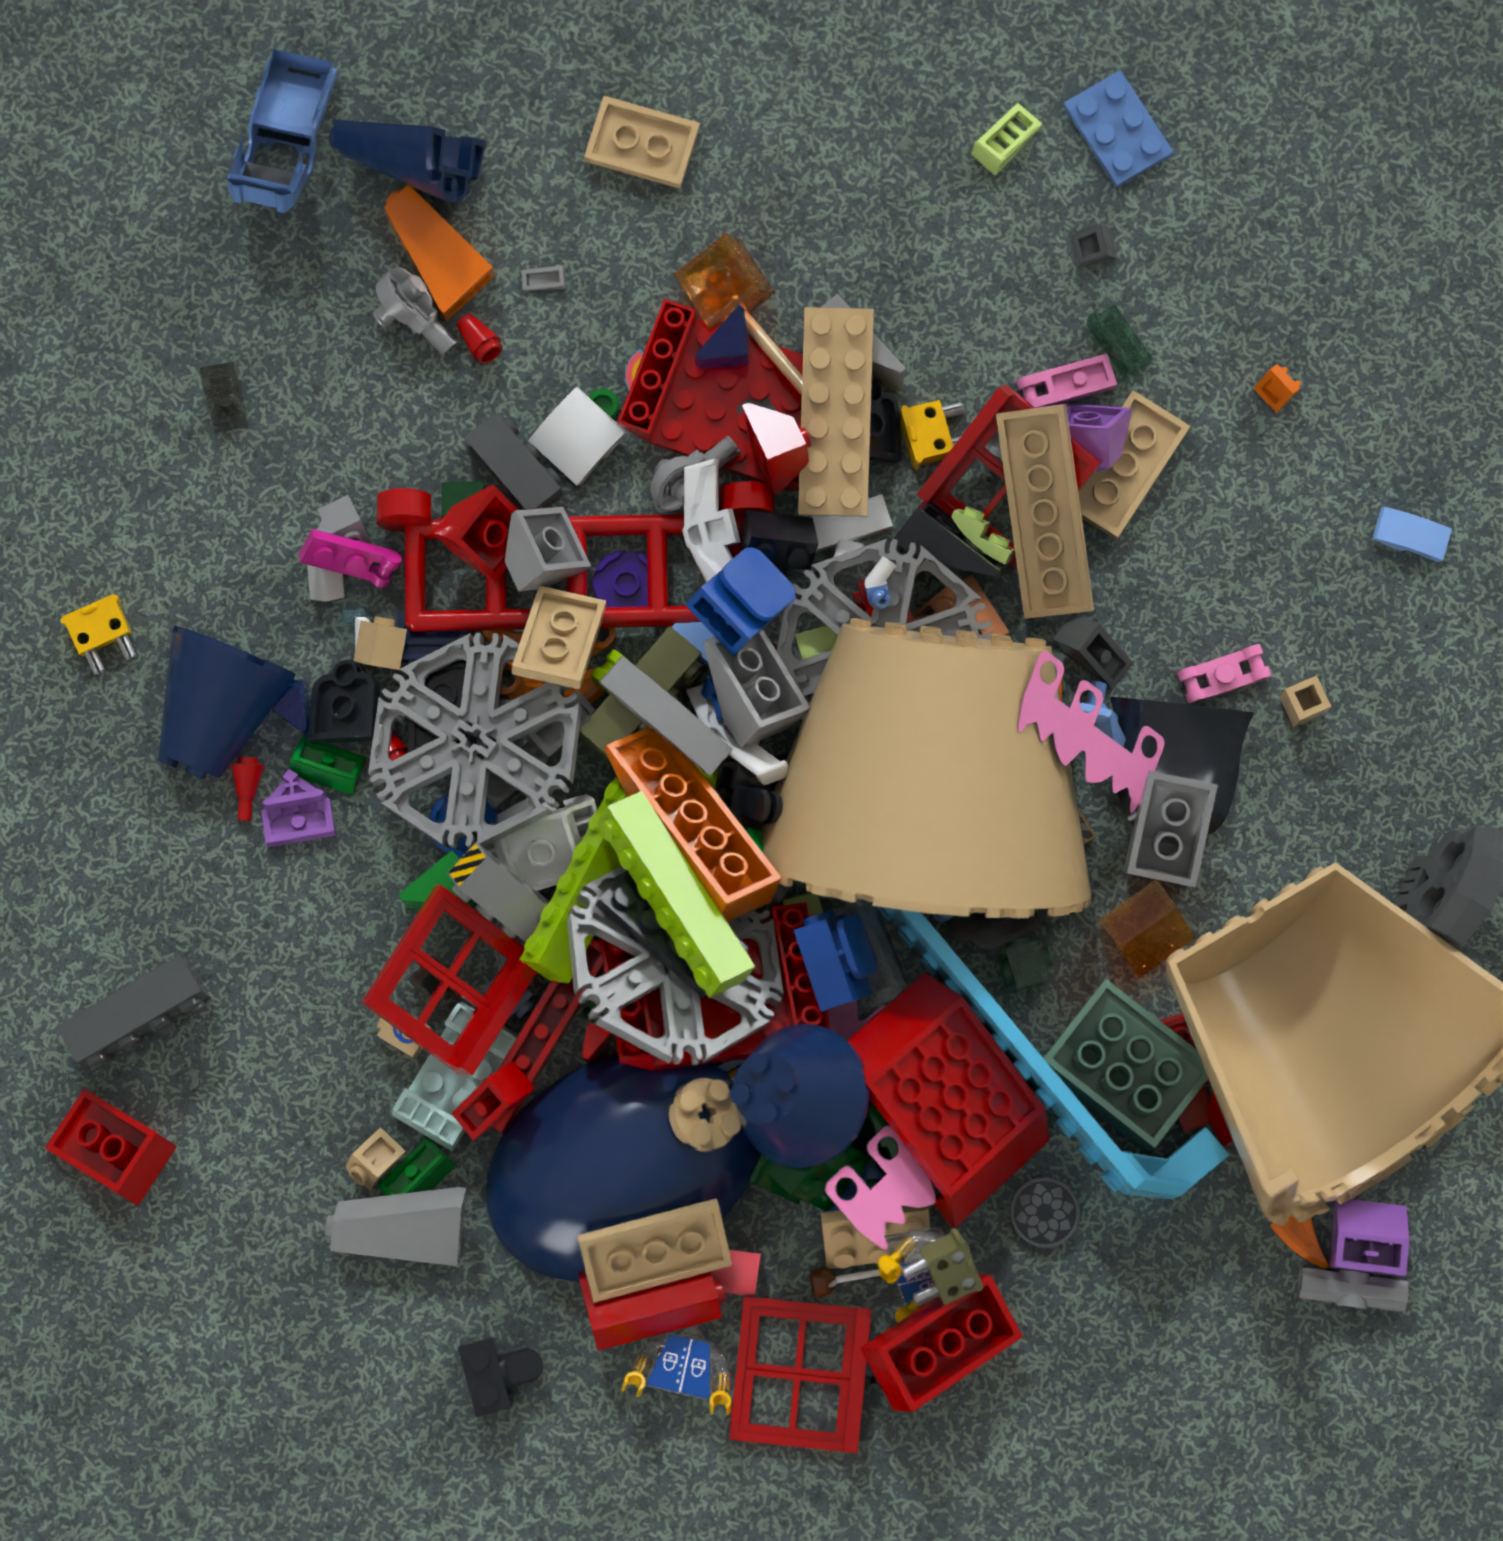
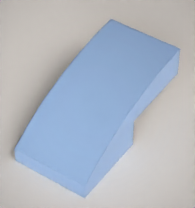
[1372,507,1452,562]

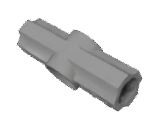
[1297,1267,1409,1312]

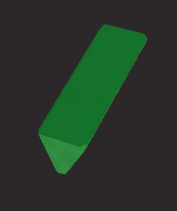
[289,736,367,796]
[377,1137,456,1196]

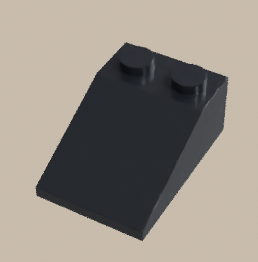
[894,501,1004,577]

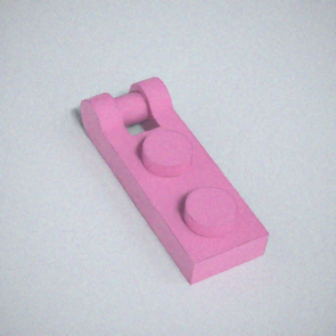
[1016,354,1117,408]

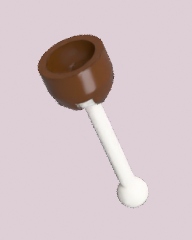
[809,1268,880,1298]

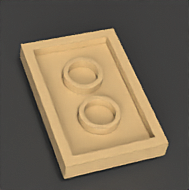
[584,96,700,189]
[512,586,606,689]
[820,1205,931,1269]

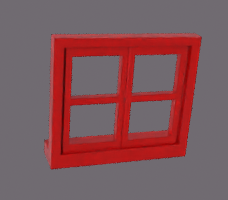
[917,385,1102,570]
[361,885,537,1075]
[729,1296,872,1454]

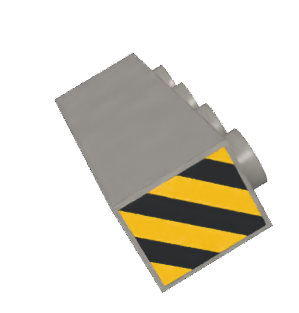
[447,842,549,947]

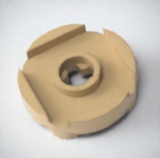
[669,1078,741,1152]

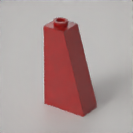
[578,1271,726,1351]

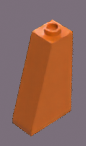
[384,185,495,322]

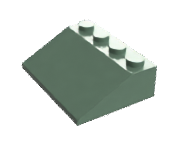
[1043,979,1208,1154]

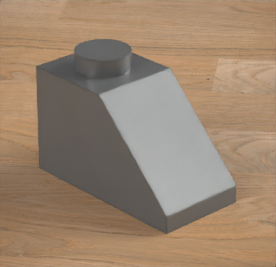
[1053,613,1133,689]

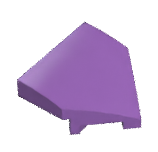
[261,769,336,848]

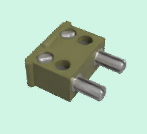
[902,1228,983,1306]

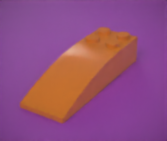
[604,727,782,922]

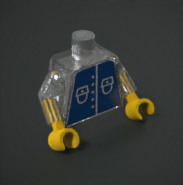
[878,1227,973,1323]
[621,1323,731,1415]

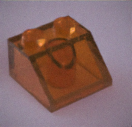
[674,233,776,329]

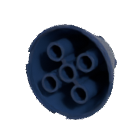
[730,1024,869,1168]

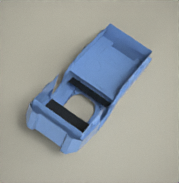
[227,49,337,213]

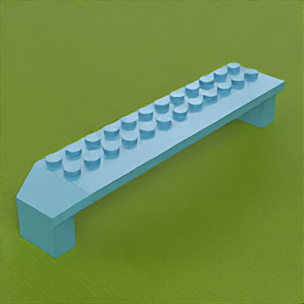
[875,906,1229,1199]

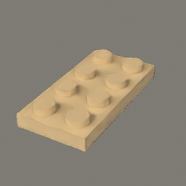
[1078,390,1190,540]
[577,1199,732,1303]

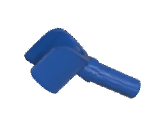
[701,675,724,722]

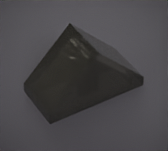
[407,955,470,1021]

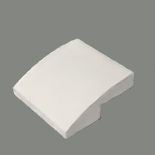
[528,387,627,486]

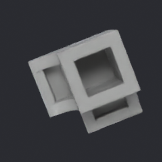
[316,495,372,544]

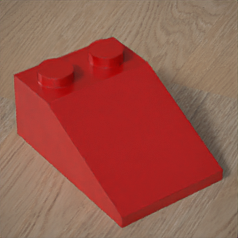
[45,1089,177,1206]

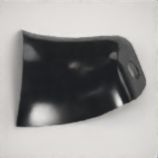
[1110,697,1254,835]

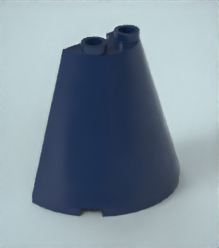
[329,120,486,202]
[157,625,296,780]

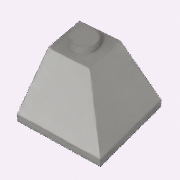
[505,507,591,592]

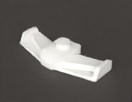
[682,458,740,582]
[686,684,788,785]

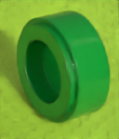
[588,389,620,420]

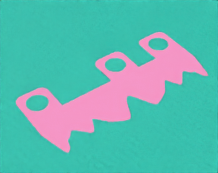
[1018,651,1165,814]
[825,1126,936,1250]

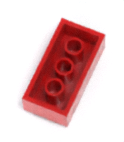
[860,1274,1023,1412]

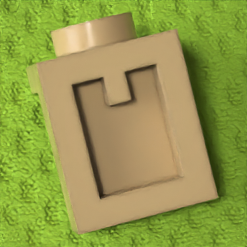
[346,1127,406,1191]

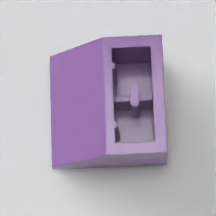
[1328,1199,1410,1277]

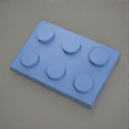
[1063,70,1174,188]

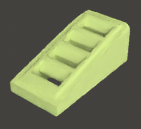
[971,103,1042,176]

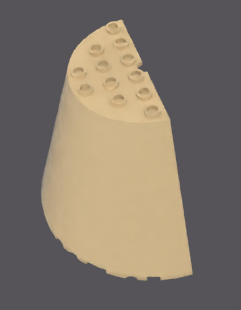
[760,618,1092,918]
[1166,862,1503,1225]

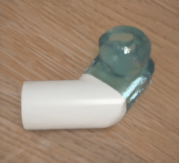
[343,604,370,650]

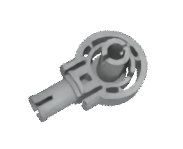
[373,267,457,356]
[650,435,741,514]

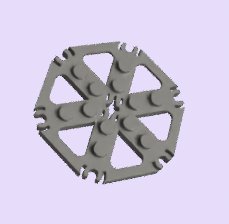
[776,539,994,720]
[368,633,582,849]
[567,866,783,1064]

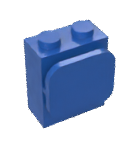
[685,547,796,656]
[794,910,877,1012]

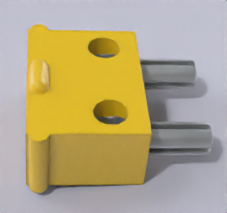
[899,400,965,470]
[60,594,136,675]

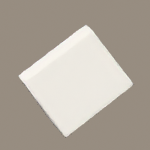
[307,565,345,602]

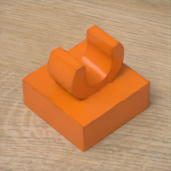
[1253,364,1301,413]

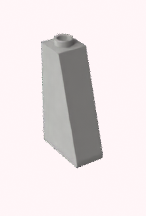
[325,1187,466,1266]

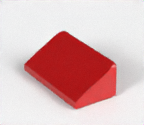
[582,1023,615,1064]

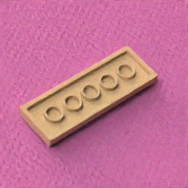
[798,307,874,517]
[996,404,1094,619]

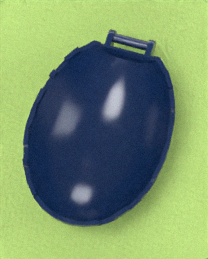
[485,1052,762,1282]

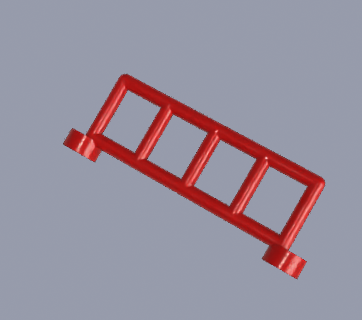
[376,481,775,632]

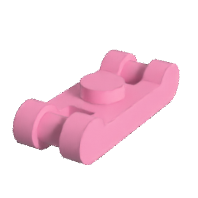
[1177,644,1272,705]

